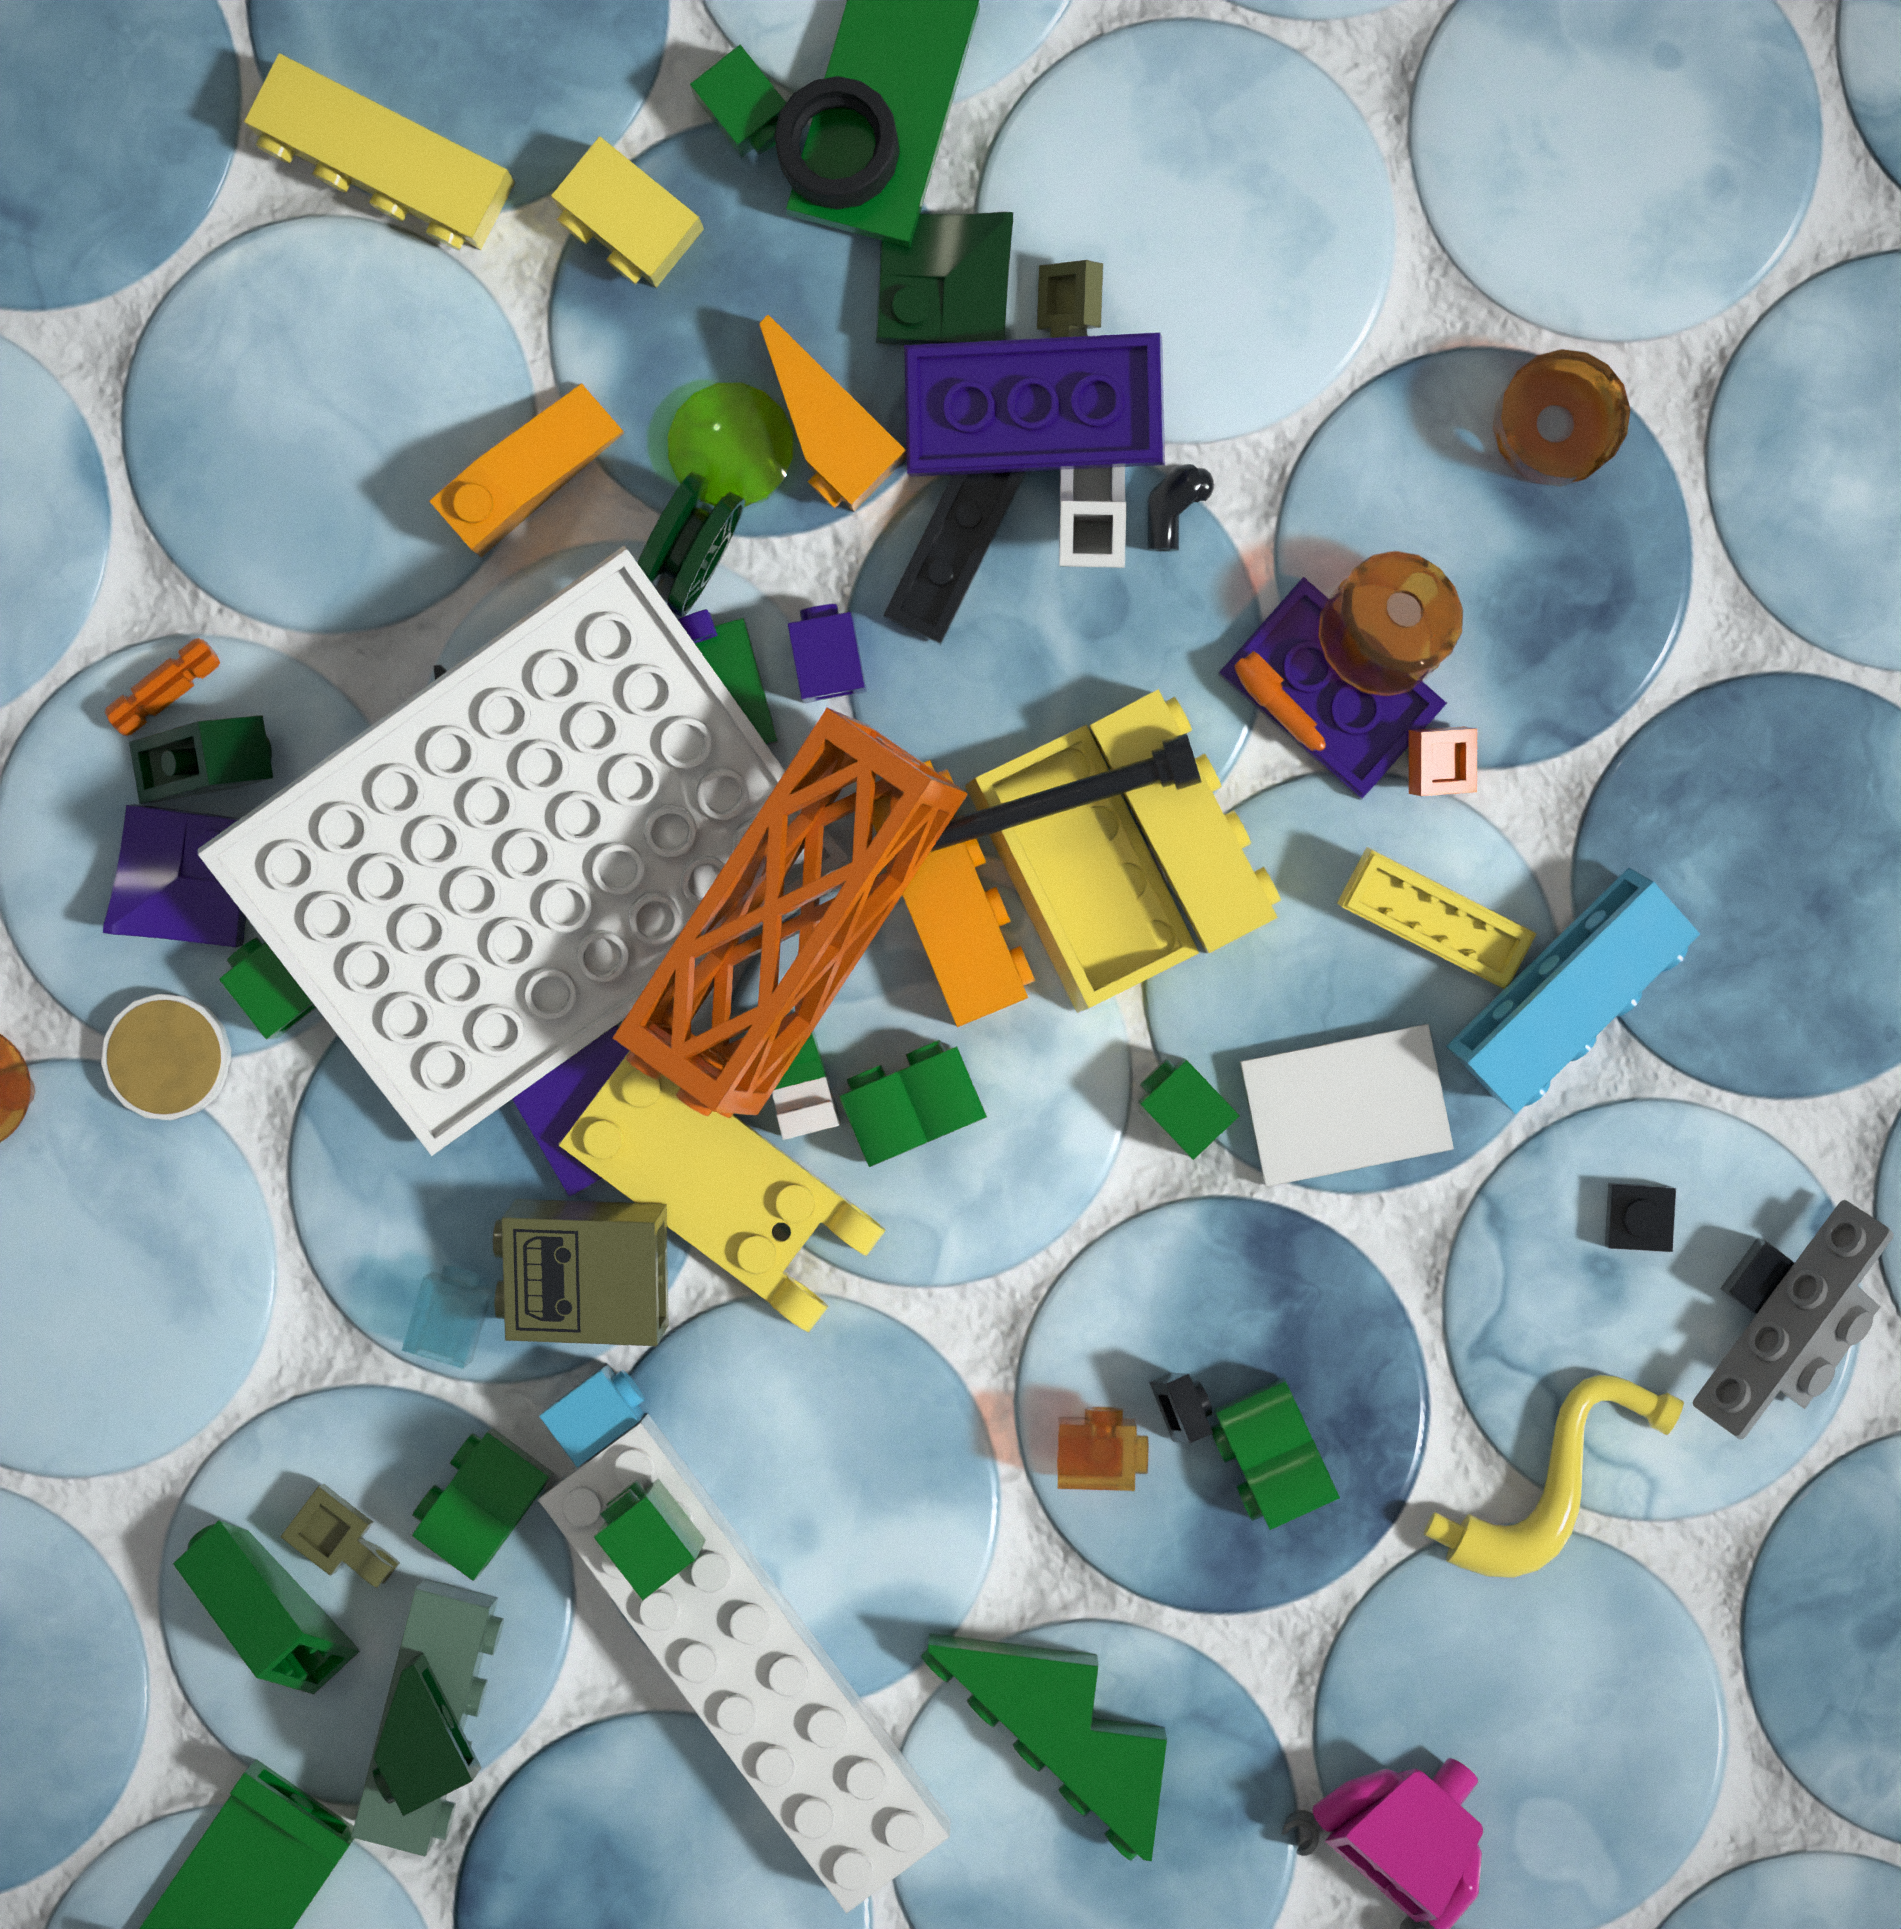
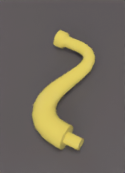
[1424,1375,1684,1578]

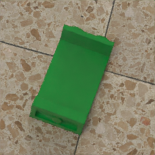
[139,1759,355,1929]

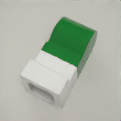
[772,1030,841,1140]

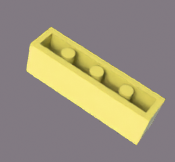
[244,53,515,251]
[1089,689,1281,953]

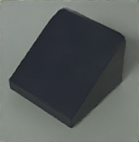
[1720,1238,1794,1315]

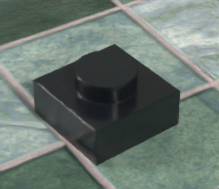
[1605,1183,1676,1252]
[1149,1373,1213,1443]

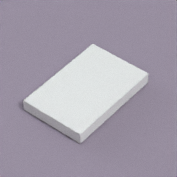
[1239,1024,1454,1187]

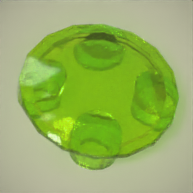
[668,382,793,507]

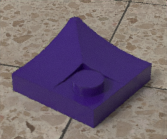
[103,804,246,948]

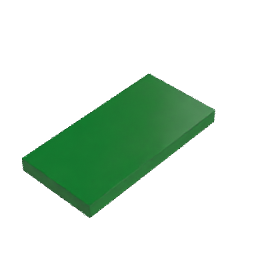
[786,0,980,248]

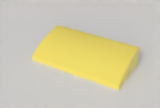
[965,724,1199,1013]

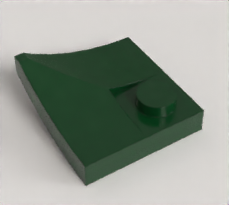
[875,212,1014,345]

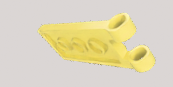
[559,1051,886,1332]

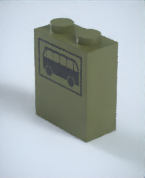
[493,1199,669,1346]

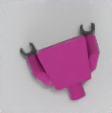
[1281,1758,1483,1929]

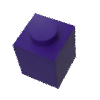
[787,604,867,703]

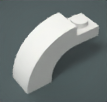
[1059,467,1126,568]

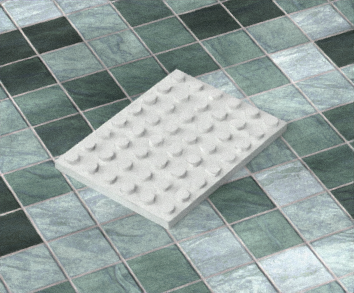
[198,545,848,1156]

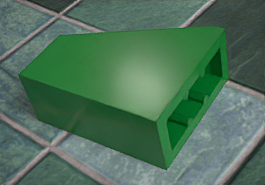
[173,1520,360,1694]

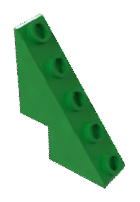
[921,1633,1167,1861]

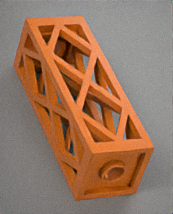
[613,708,968,1118]

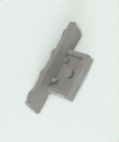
[1693,1200,1894,1439]

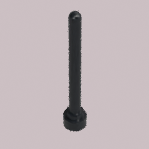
[930,733,1202,852]

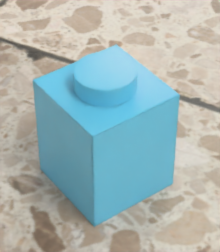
[539,1364,645,1468]

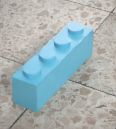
[1446,868,1700,1114]

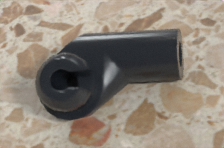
[1147,464,1214,552]

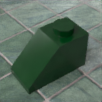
[129,715,273,804]
[372,1653,482,1816]

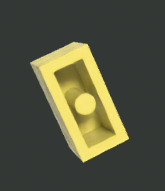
[551,136,704,288]

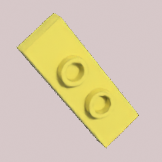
[1337,847,1536,989]

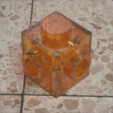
[1057,1407,1149,1491]

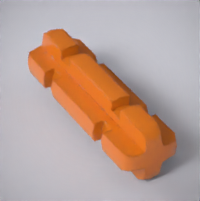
[105,638,220,736]

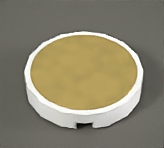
[101,994,232,1120]

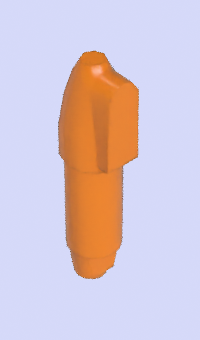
[1234,651,1326,751]

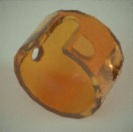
[1492,349,1631,487]
[1319,550,1463,696]

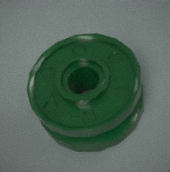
[637,471,745,618]

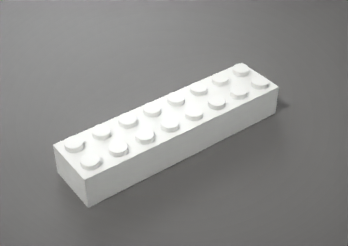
[538,1414,951,1914]

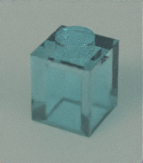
[402,1265,493,1369]

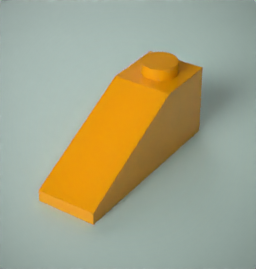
[759,315,907,512]
[429,383,624,558]

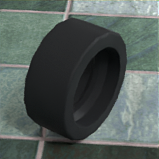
[774,76,900,210]

